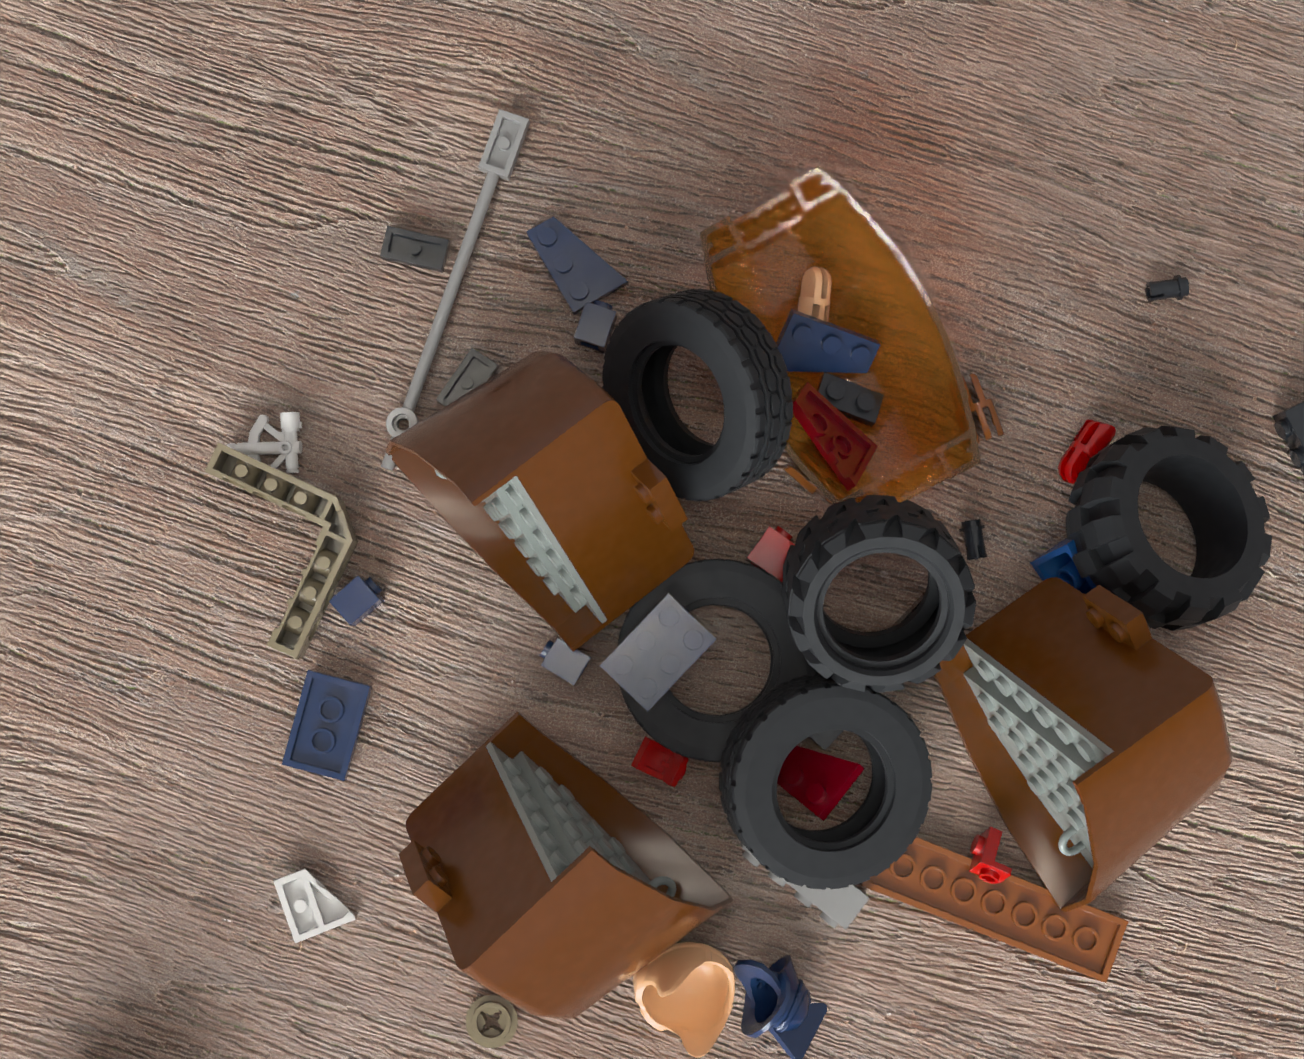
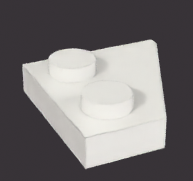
[273,868,356,943]

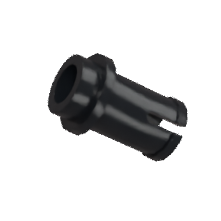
[1145,275,1189,302]
[959,519,988,560]

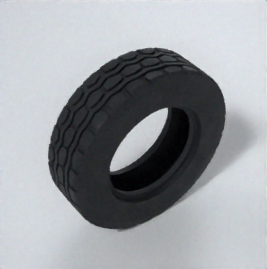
[602,289,793,502]
[617,559,818,763]
[719,674,933,890]

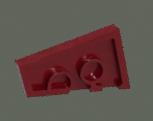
[793,382,878,491]
[777,746,865,821]

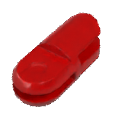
[1058,419,1116,484]

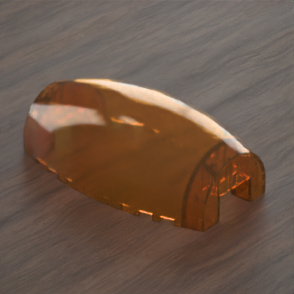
[700,166,981,504]

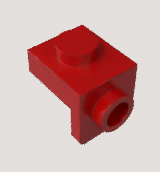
[631,736,689,788]
[969,826,1012,884]

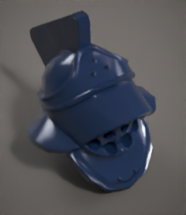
[733,955,827,1059]

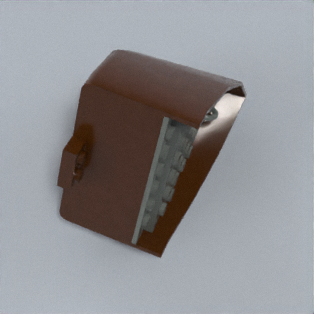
[385,351,694,652]
[934,577,1233,912]
[398,711,733,1019]

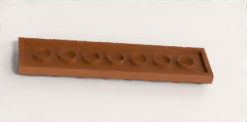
[860,837,1129,983]

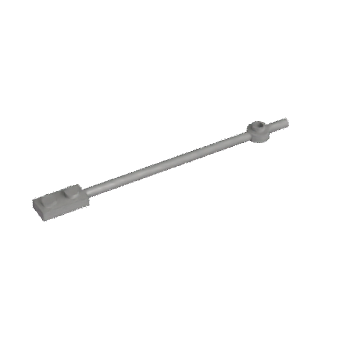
[381,109,530,471]

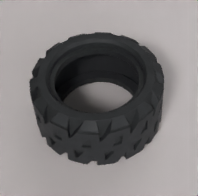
[781,495,976,693]

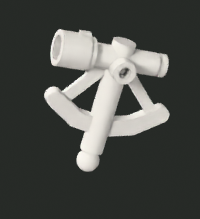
[227,412,302,473]

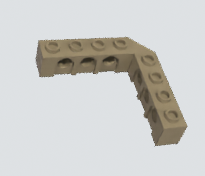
[204,442,358,659]

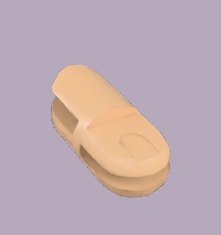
[798,266,832,322]

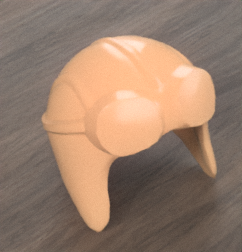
[633,942,736,1058]

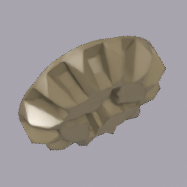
[466,994,518,1048]

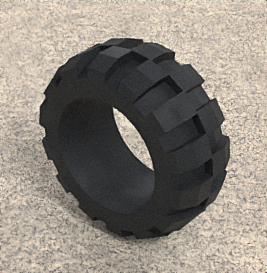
[1066,426,1272,631]

